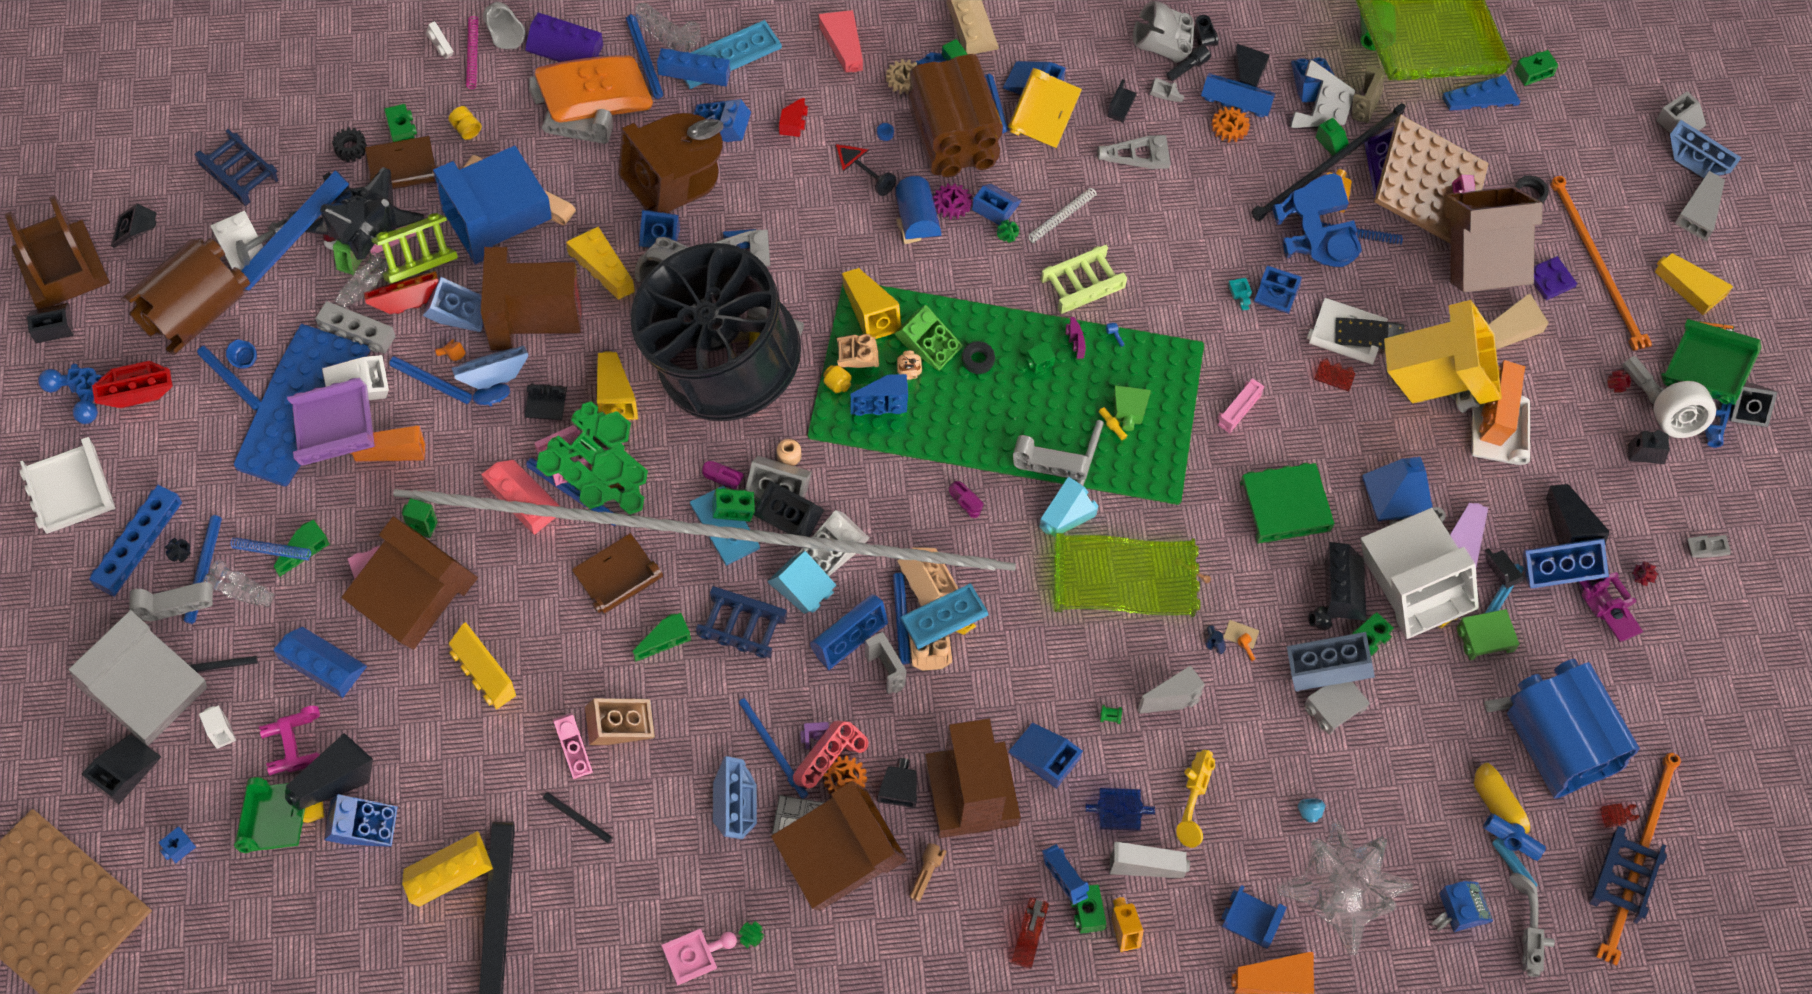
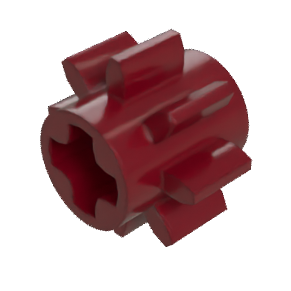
[1607,370,1631,393]
[1632,561,1658,586]

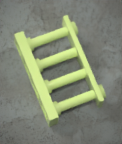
[1041,245,1127,314]

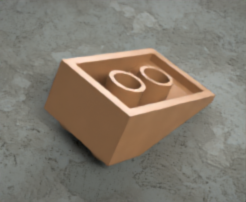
[585,698,655,745]

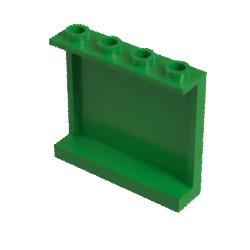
[1661,319,1762,405]
[1240,463,1335,544]

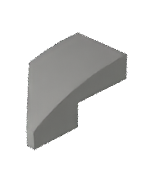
[1149,77,1184,102]

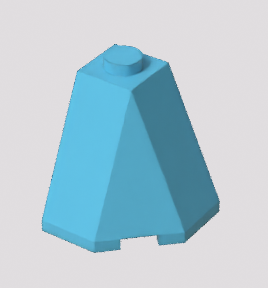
[1039,477,1099,537]

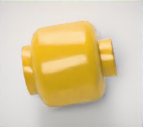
[823,365,851,393]

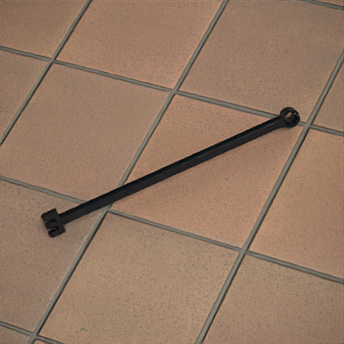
[1251,103,1406,222]

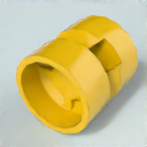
[448,106,482,140]

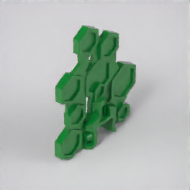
[536,401,648,515]

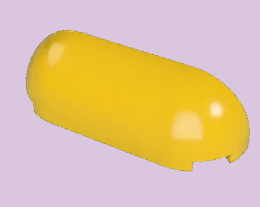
[1474,763,1530,834]

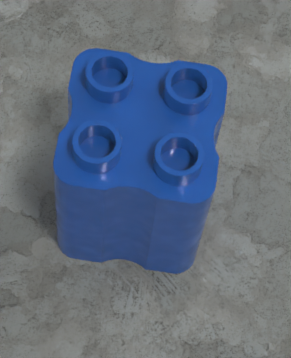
[1507,659,1640,799]

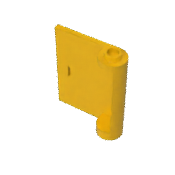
[1008,68,1082,148]

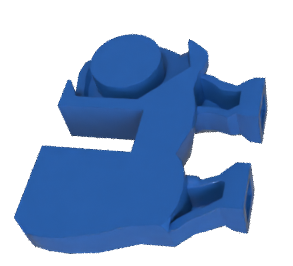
[1273,173,1362,267]

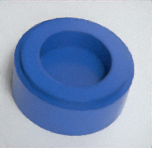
[877,123,894,141]

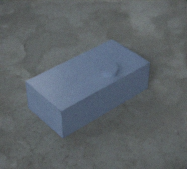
[1287,632,1375,691]

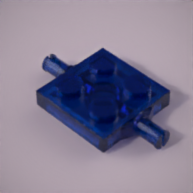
[1085,788,1155,831]

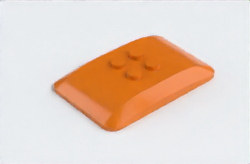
[535,55,653,122]

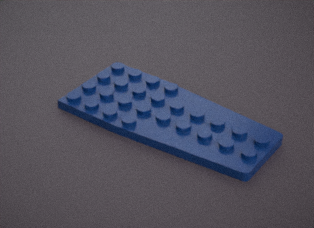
[234,324,370,487]

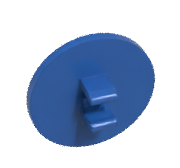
[473,383,510,407]

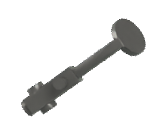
[236,211,297,266]

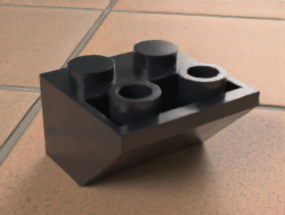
[27,303,74,344]

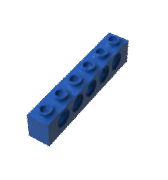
[89,485,182,597]

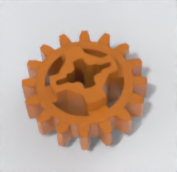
[1211,107,1250,143]
[823,755,867,794]

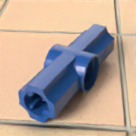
[1483,813,1546,861]

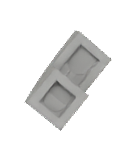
[1687,535,1731,558]

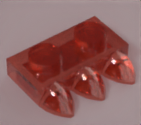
[1314,358,1356,392]

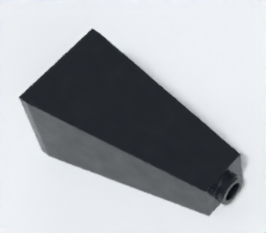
[1546,484,1610,545]
[285,733,373,810]

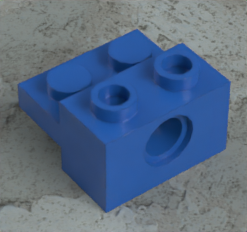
[1254,265,1302,314]

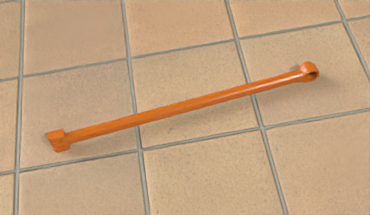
[1550,175,1652,351]
[1596,753,1681,966]

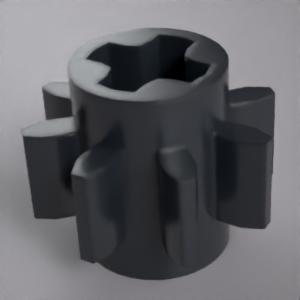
[165,538,191,563]

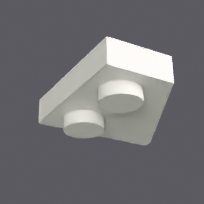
[426,21,454,59]

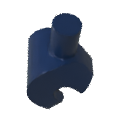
[1205,625,1226,654]

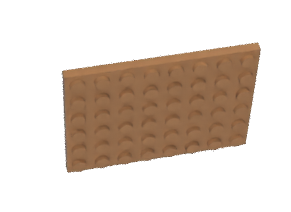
[0,808,152,994]

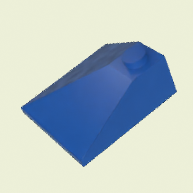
[1362,456,1433,522]

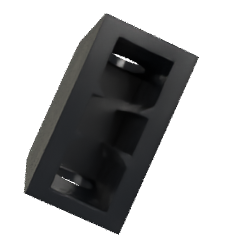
[1628,430,1669,464]
[878,758,917,808]

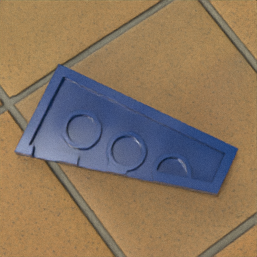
[1442,75,1521,111]

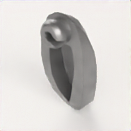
[687,119,723,140]

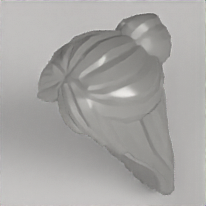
[483,2,525,49]

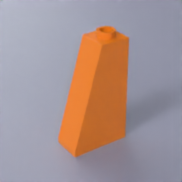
[350,426,426,461]
[1231,952,1314,994]

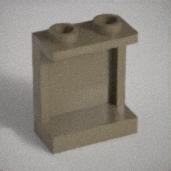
[1352,65,1385,123]

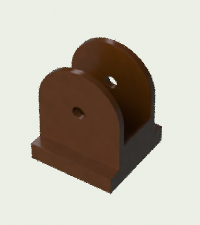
[618,113,723,213]
[5,195,110,309]

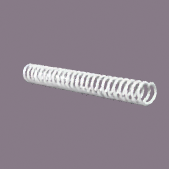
[1029,188,1097,243]

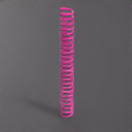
[466,16,478,89]

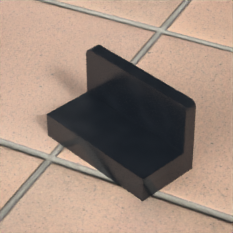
[1107,79,1137,123]
[1485,548,1524,589]

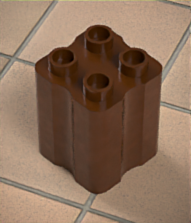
[908,54,1003,178]

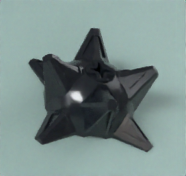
[305,167,424,260]

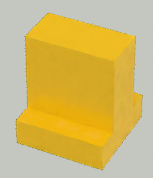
[1384,300,1502,404]

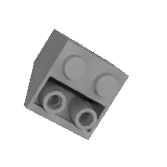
[1656,91,1706,134]

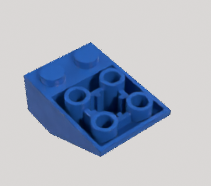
[1291,57,1335,102]
[1003,61,1066,95]
[694,99,751,142]
[850,374,908,416]
[1008,722,1083,789]
[324,794,398,847]

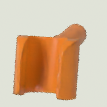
[1237,633,1256,661]

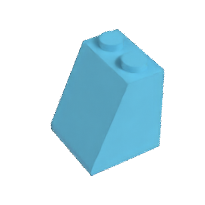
[767,551,836,614]

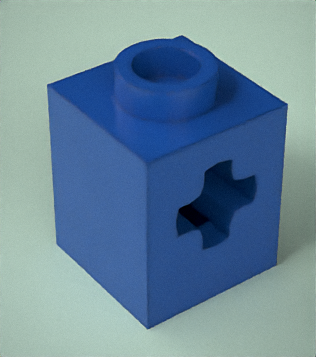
[158,826,196,863]

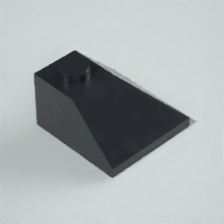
[111,203,157,248]
[1730,382,1778,427]

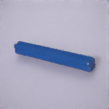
[985,73,1008,134]

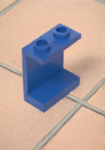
[1221,885,1287,949]

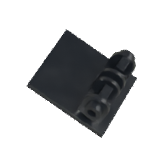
[524,383,567,421]

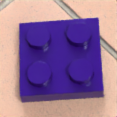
[1534,256,1578,301]

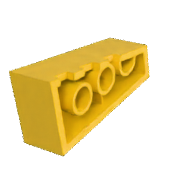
[566,227,635,300]

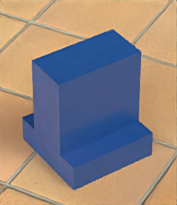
[433,145,552,265]

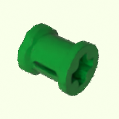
[1100,705,1122,725]

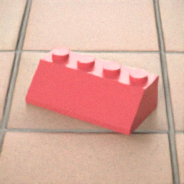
[481,460,560,535]

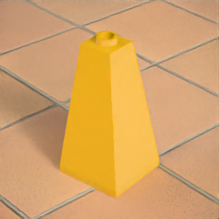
[842,268,901,339]
[597,351,638,420]

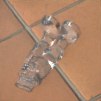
[334,252,389,308]
[203,559,275,607]

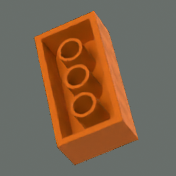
[1479,360,1525,446]

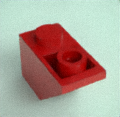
[779,98,808,137]

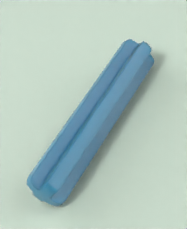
[1492,838,1538,887]

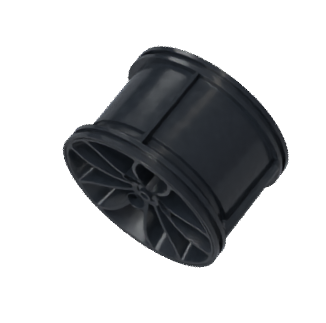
[631,243,801,421]

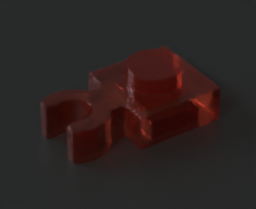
[1600,803,1640,828]

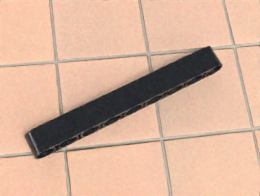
[479,821,515,994]

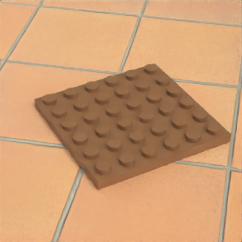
[1374,115,1489,244]

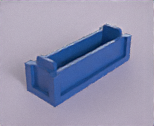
[1042,844,1089,905]

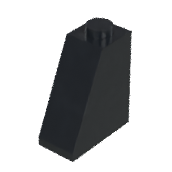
[1234,43,1270,88]

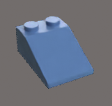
[423,277,484,332]

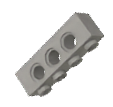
[315,301,396,354]

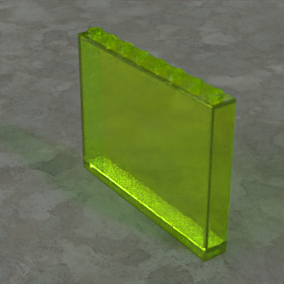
[1356,0,1512,81]

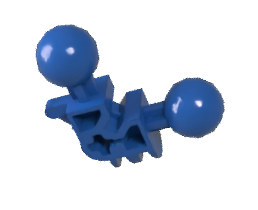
[38,363,102,424]

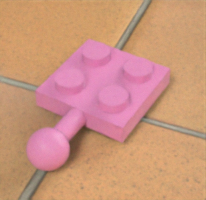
[661,929,737,986]

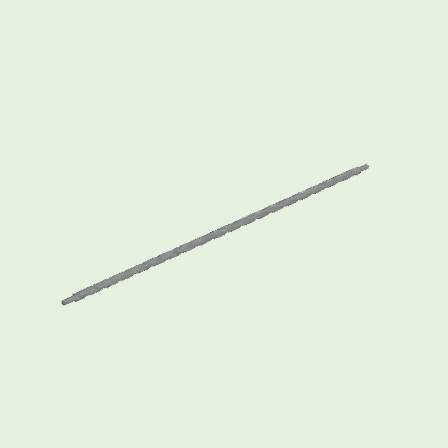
[393,489,1016,571]

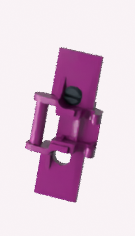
[1579,572,1643,642]

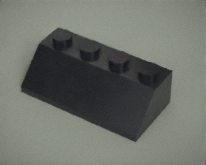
[1325,542,1366,621]

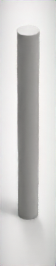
[1077,420,1104,486]

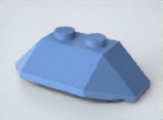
[1670,120,1741,178]
[452,345,528,389]
[713,756,757,839]

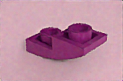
[1065,317,1086,359]

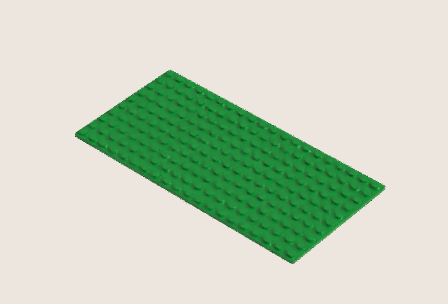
[808,284,1204,505]

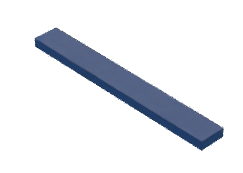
[241,170,349,291]

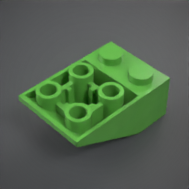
[894,305,963,371]

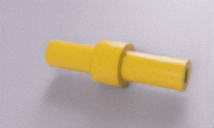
[1099,407,1127,440]

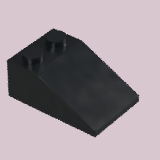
[753,481,824,537]

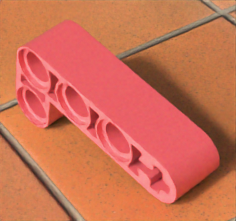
[793,720,869,788]

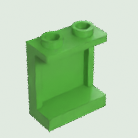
[1457,609,1520,660]

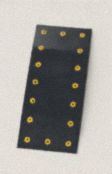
[1335,317,1404,349]

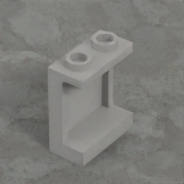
[865,632,906,694]
[1304,682,1370,735]

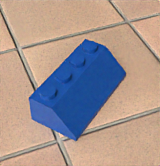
[273,627,367,698]

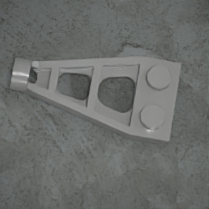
[1097,135,1171,169]
[714,230,770,267]

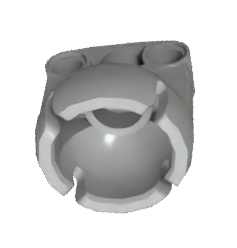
[1133,1,1194,63]
[635,237,688,282]

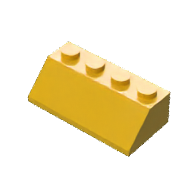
[449,622,516,710]
[402,831,493,907]

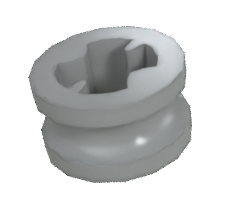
[1431,912,1452,932]

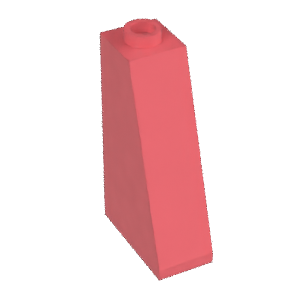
[819,10,863,73]

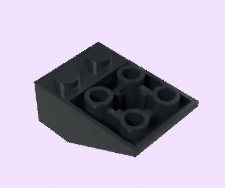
[81,734,161,805]

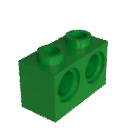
[712,488,755,522]
[1351,612,1394,656]

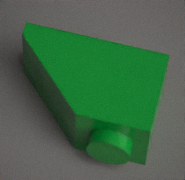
[1315,117,1351,156]

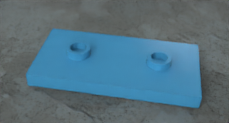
[690,485,760,566]
[900,583,989,649]

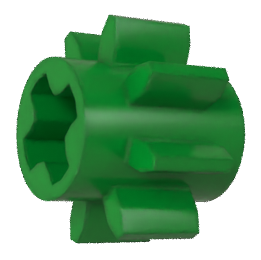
[997,219,1019,243]
[738,921,764,948]

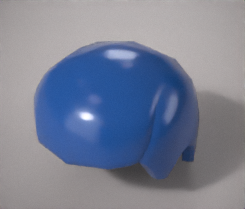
[226,339,257,369]

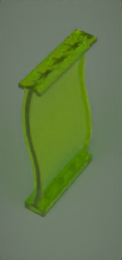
[1054,533,1201,617]

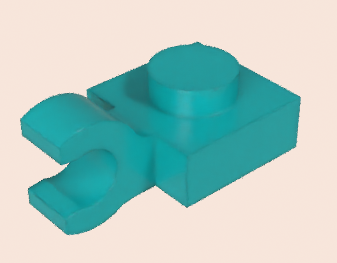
[1228,277,1252,311]

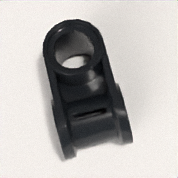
[1194,15,1219,46]

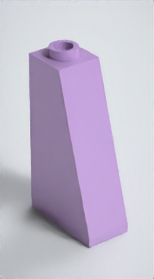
[1450,503,1488,567]

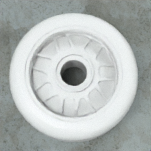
[1654,381,1716,438]

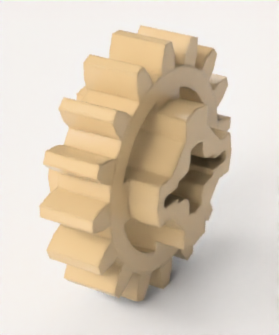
[886,59,917,95]

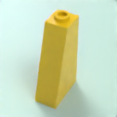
[1655,253,1733,315]

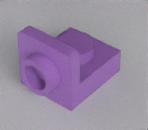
[800,722,829,749]

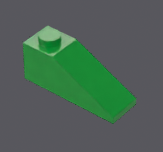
[274,519,330,577]
[633,613,691,662]

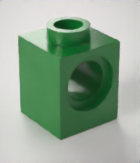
[1025,342,1056,374]

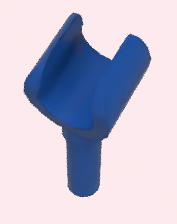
[1106,323,1125,347]

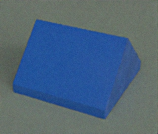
[639,210,680,248]

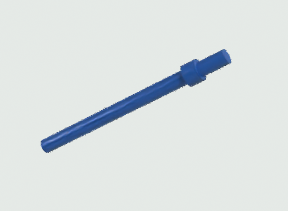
[738,698,809,799]

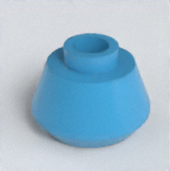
[1297,798,1326,822]

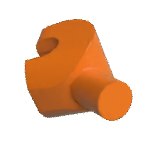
[435,339,466,361]

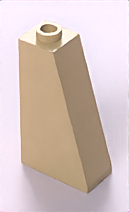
[1489,294,1548,350]

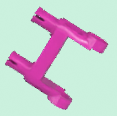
[259,706,320,776]

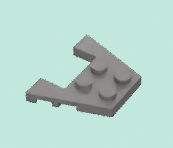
[1289,60,1355,128]

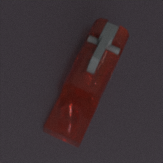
[1011,898,1049,969]

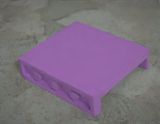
[287,378,375,466]

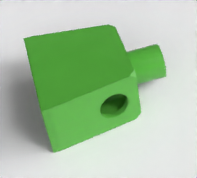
[1113,385,1151,431]

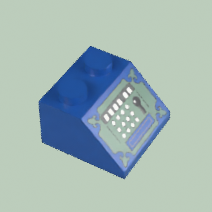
[1439,881,1493,932]

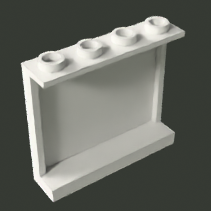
[19,437,116,534]

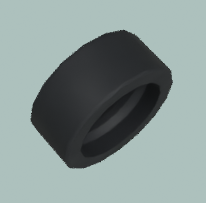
[1515,175,1549,206]

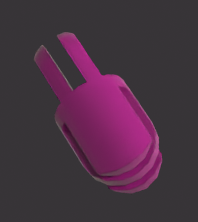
[701,461,744,490]
[949,481,984,518]

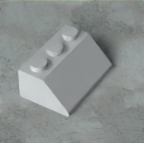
[746,456,812,501]

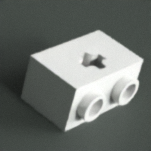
[199,705,236,749]

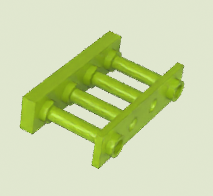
[371,213,458,283]

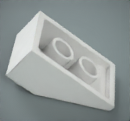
[211,211,263,271]

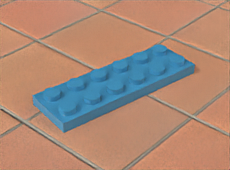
[683,20,782,89]

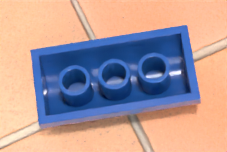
[895,176,941,240]
[1523,538,1609,589]
[810,594,888,670]

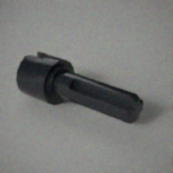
[1166,45,1211,81]

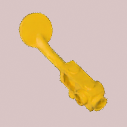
[1176,750,1215,848]

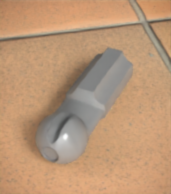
[1622,356,1664,404]

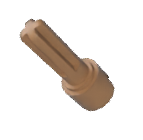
[909,843,947,902]

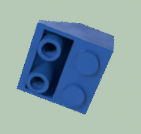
[972,184,1022,225]

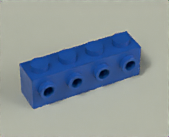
[657,48,731,87]
[1201,73,1276,117]

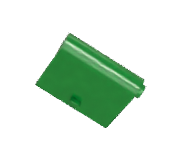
[234,777,305,853]

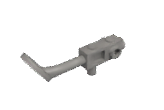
[1510,873,1555,977]

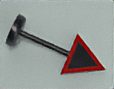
[836,144,896,196]

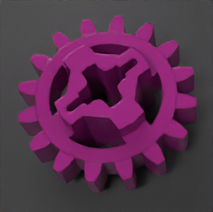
[933,183,972,220]

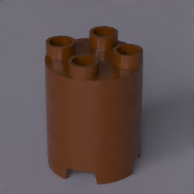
[121,238,250,355]

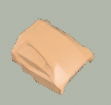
[837,334,879,368]
[908,633,952,671]

